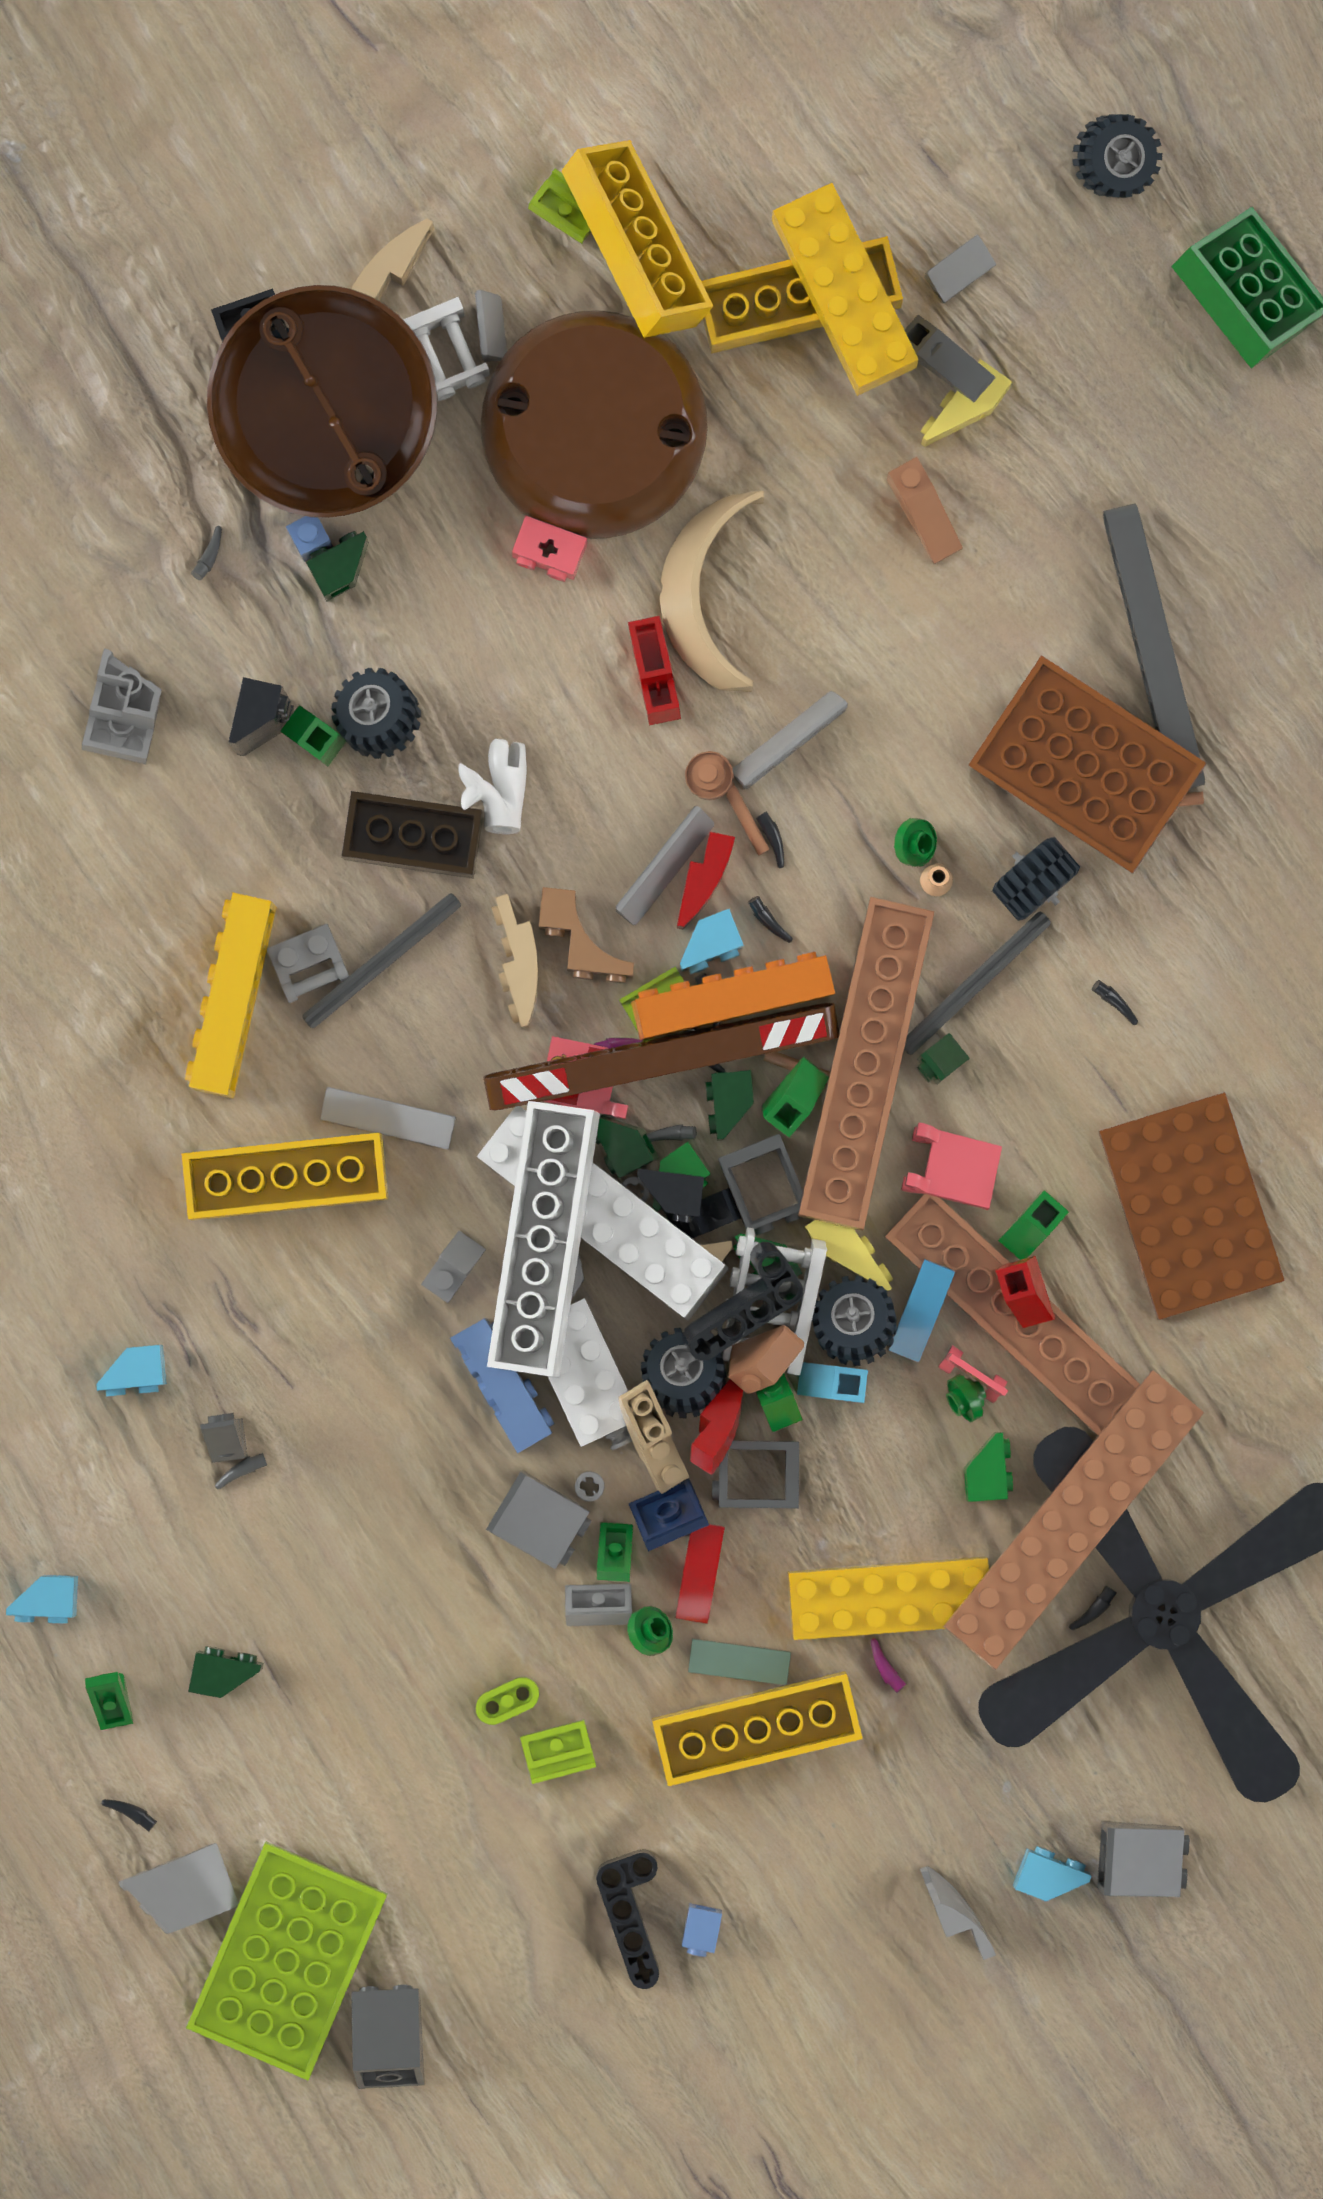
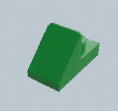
[596,1522,633,1582]
[85,1672,133,1730]

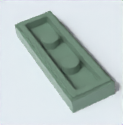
[688,1638,791,1685]

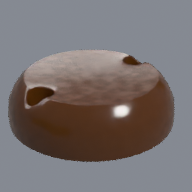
[207,285,438,518]
[481,311,708,539]

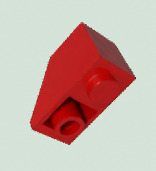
[996,1256,1055,1328]

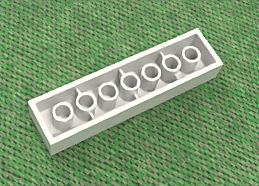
[487,1101,600,1378]
[477,1106,729,1321]

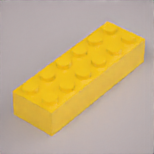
[561,140,713,338]
[772,183,919,396]
[701,236,903,354]
[185,892,277,1099]
[181,1132,389,1220]
[788,1557,989,1640]
[652,1671,863,1786]

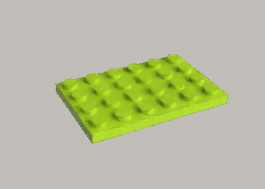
[186,1841,388,2081]

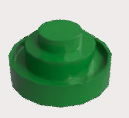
[894,818,937,867]
[946,1374,986,1422]
[627,1606,673,1656]

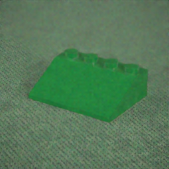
[1171,207,1323,369]

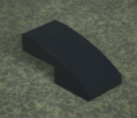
[666,1188,741,1239]

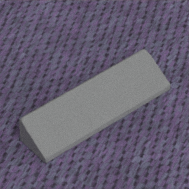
[733,691,848,790]
[616,806,714,925]
[320,1087,456,1150]

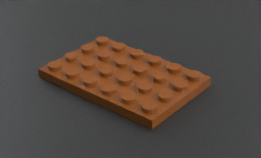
[968,655,1207,874]
[1098,1092,1285,1320]

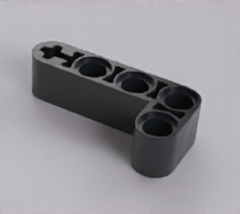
[682,1242,803,1361]
[596,1849,659,1989]

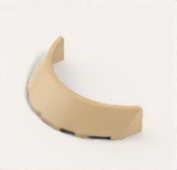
[660,491,764,692]

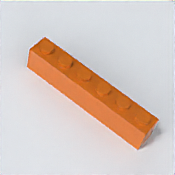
[631,952,835,1040]

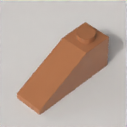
[886,457,963,564]

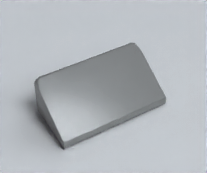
[924,235,996,303]
[475,290,507,362]
[565,1584,632,1626]

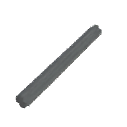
[302,893,461,1028]
[904,911,1051,1055]

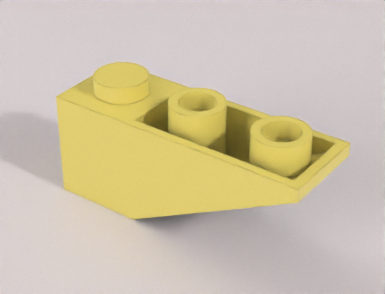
[920,359,1012,447]
[804,1220,893,1291]

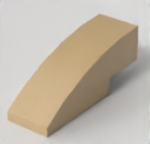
[351,219,434,301]

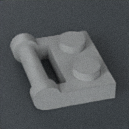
[267,924,349,1003]

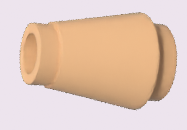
[920,864,953,896]

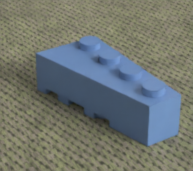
[450,1318,555,1453]

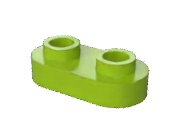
[476,1677,539,1725]

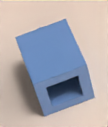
[286,516,333,562]
[682,1903,722,1957]

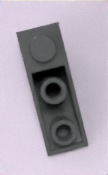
[905,315,996,403]
[200,1413,248,1463]

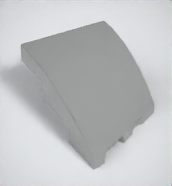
[82,649,162,764]
[119,1843,239,1934]
[920,1866,996,1960]

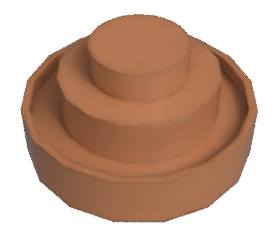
[685,751,734,801]

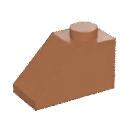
[728,1325,804,1394]

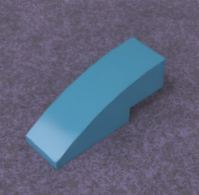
[888,1259,955,1362]

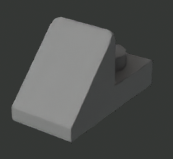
[421,1231,486,1303]

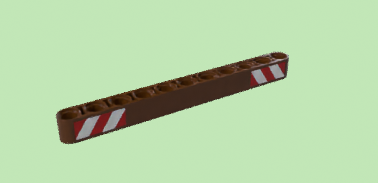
[483,1003,839,1111]

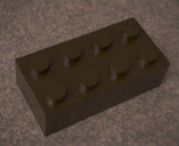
[342,791,483,879]

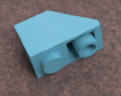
[680,909,744,974]
[96,1345,167,1397]
[797,1362,868,1403]
[6,1575,78,1624]
[1013,1846,1092,1901]

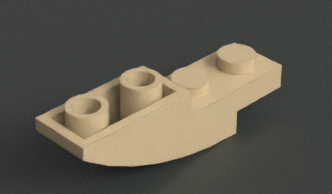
[491,894,538,1029]
[618,1380,689,1494]

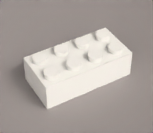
[548,1298,628,1447]

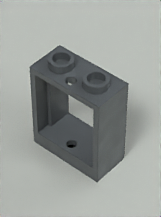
[718,1134,803,1236]
[712,1440,799,1509]

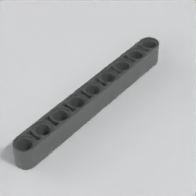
[1103,503,1205,788]

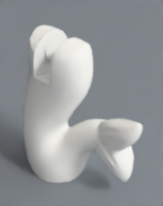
[459,739,527,834]

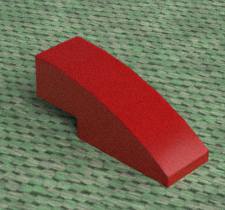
[628,616,681,726]
[677,832,735,930]
[690,1379,743,1475]
[675,1523,725,1624]

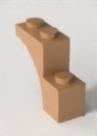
[539,887,634,983]

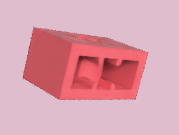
[512,515,587,582]

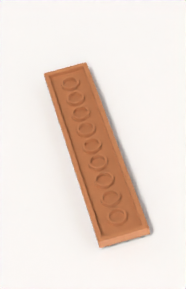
[798,897,934,1231]
[885,1194,1140,1436]
[943,1370,1204,1670]

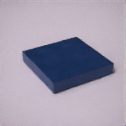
[629,1478,709,1552]

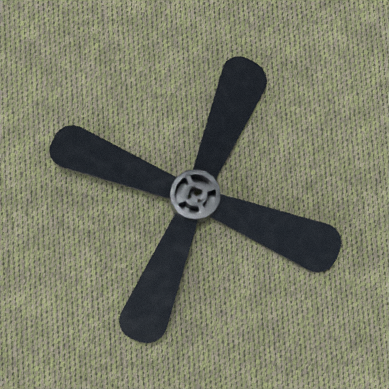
[978,1427,1323,1803]

